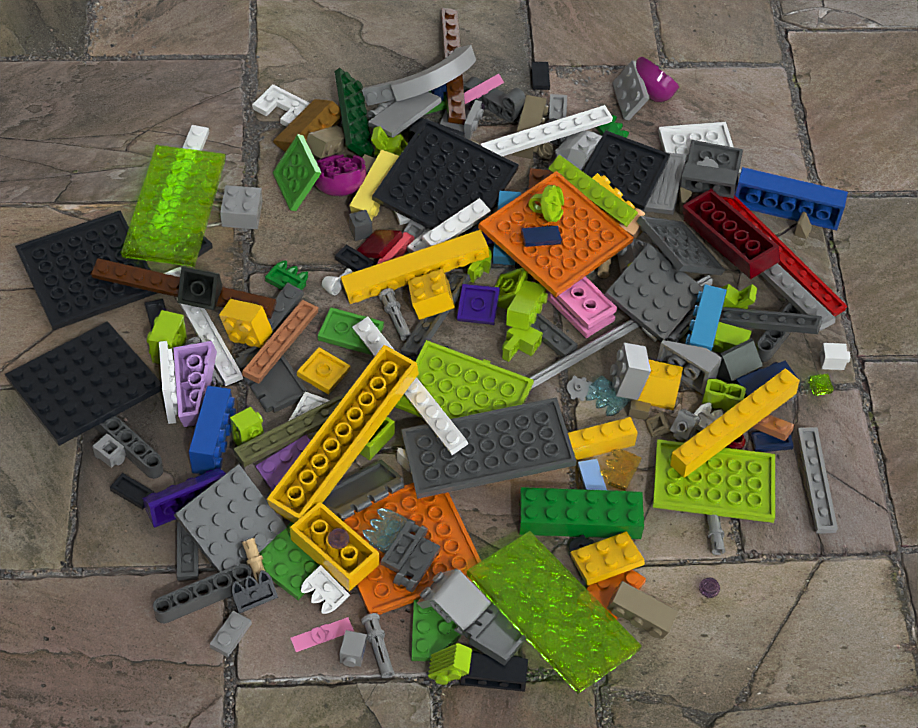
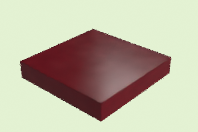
[357,230,403,259]

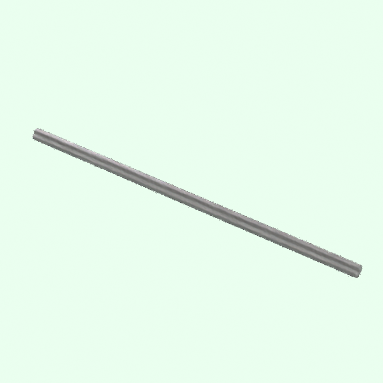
[529,275,713,389]

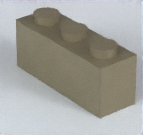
[306,126,349,158]
[607,581,678,639]

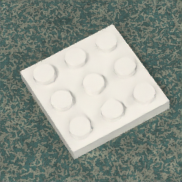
[159,341,178,424]

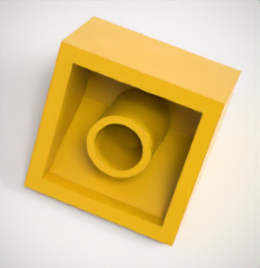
[637,360,683,411]

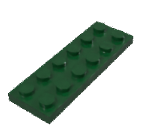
[334,68,374,157]

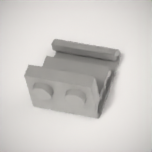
[417,569,490,635]

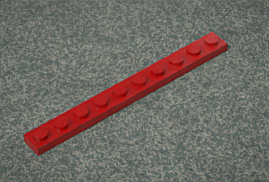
[720,195,847,317]

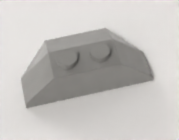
[555,131,602,172]

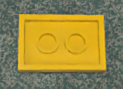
[570,531,645,586]

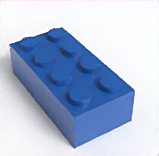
[189,386,236,475]

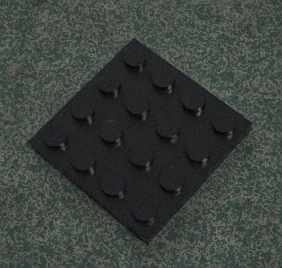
[584,130,670,210]

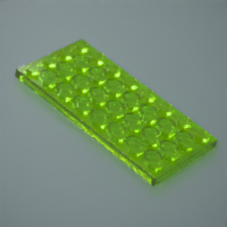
[121,145,226,267]
[466,531,642,694]

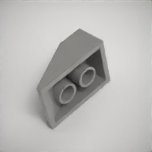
[657,340,722,394]

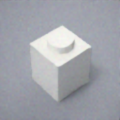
[820,343,850,370]

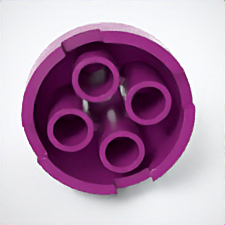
[636,56,679,102]
[315,154,366,197]

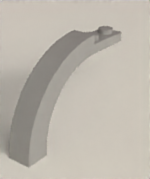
[362,45,476,106]

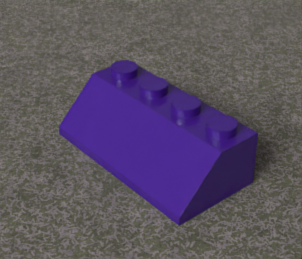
[143,468,226,528]

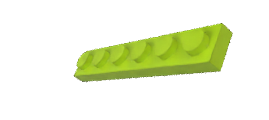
[548,155,638,227]

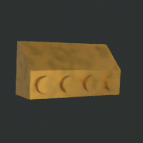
[273,99,342,153]

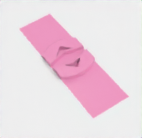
[464,74,504,104]
[291,617,354,652]

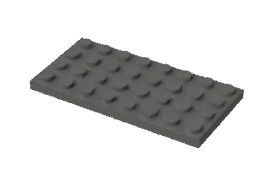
[401,397,576,499]

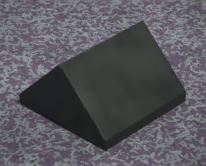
[177,266,223,310]
[716,339,763,381]

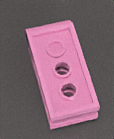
[533,276,617,338]

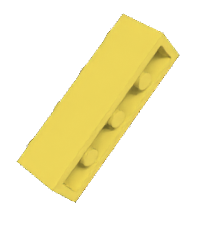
[350,150,399,221]

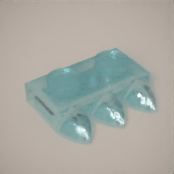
[586,375,631,416]
[362,508,408,553]

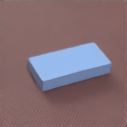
[577,459,607,490]

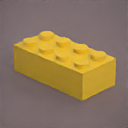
[290,502,379,591]

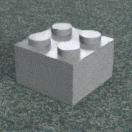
[220,185,263,229]
[610,342,651,400]

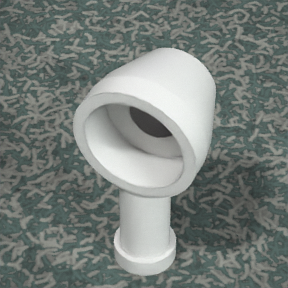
[322,268,353,296]

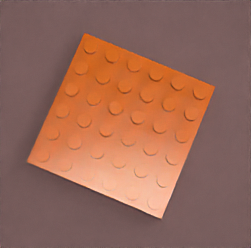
[478,171,634,297]
[343,483,487,615]

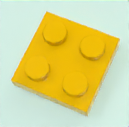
[297,347,351,395]

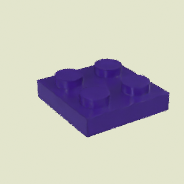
[457,284,500,325]

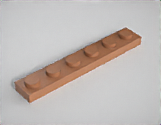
[242,300,319,384]

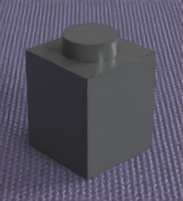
[349,210,372,241]

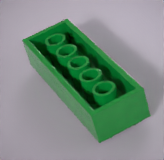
[519,487,644,539]

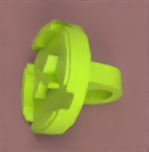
[528,185,564,222]

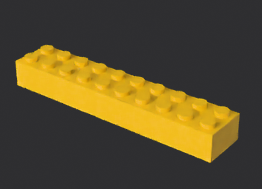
[267,345,419,523]

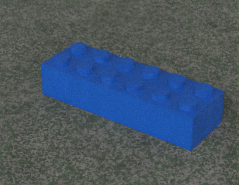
[735,167,848,231]

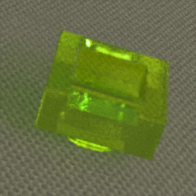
[808,374,834,396]

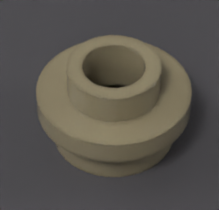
[537,143,554,160]

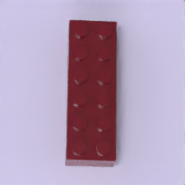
[682,189,780,279]

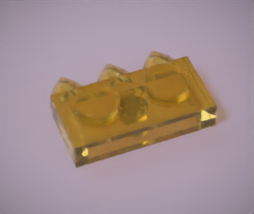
[600,449,642,491]

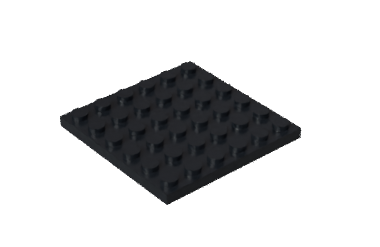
[372,118,519,238]
[15,210,158,331]
[5,321,162,446]

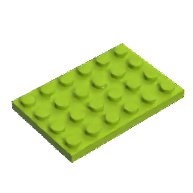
[395,340,534,419]
[653,439,775,523]

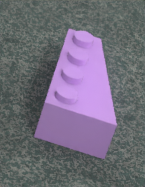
[173,341,217,427]

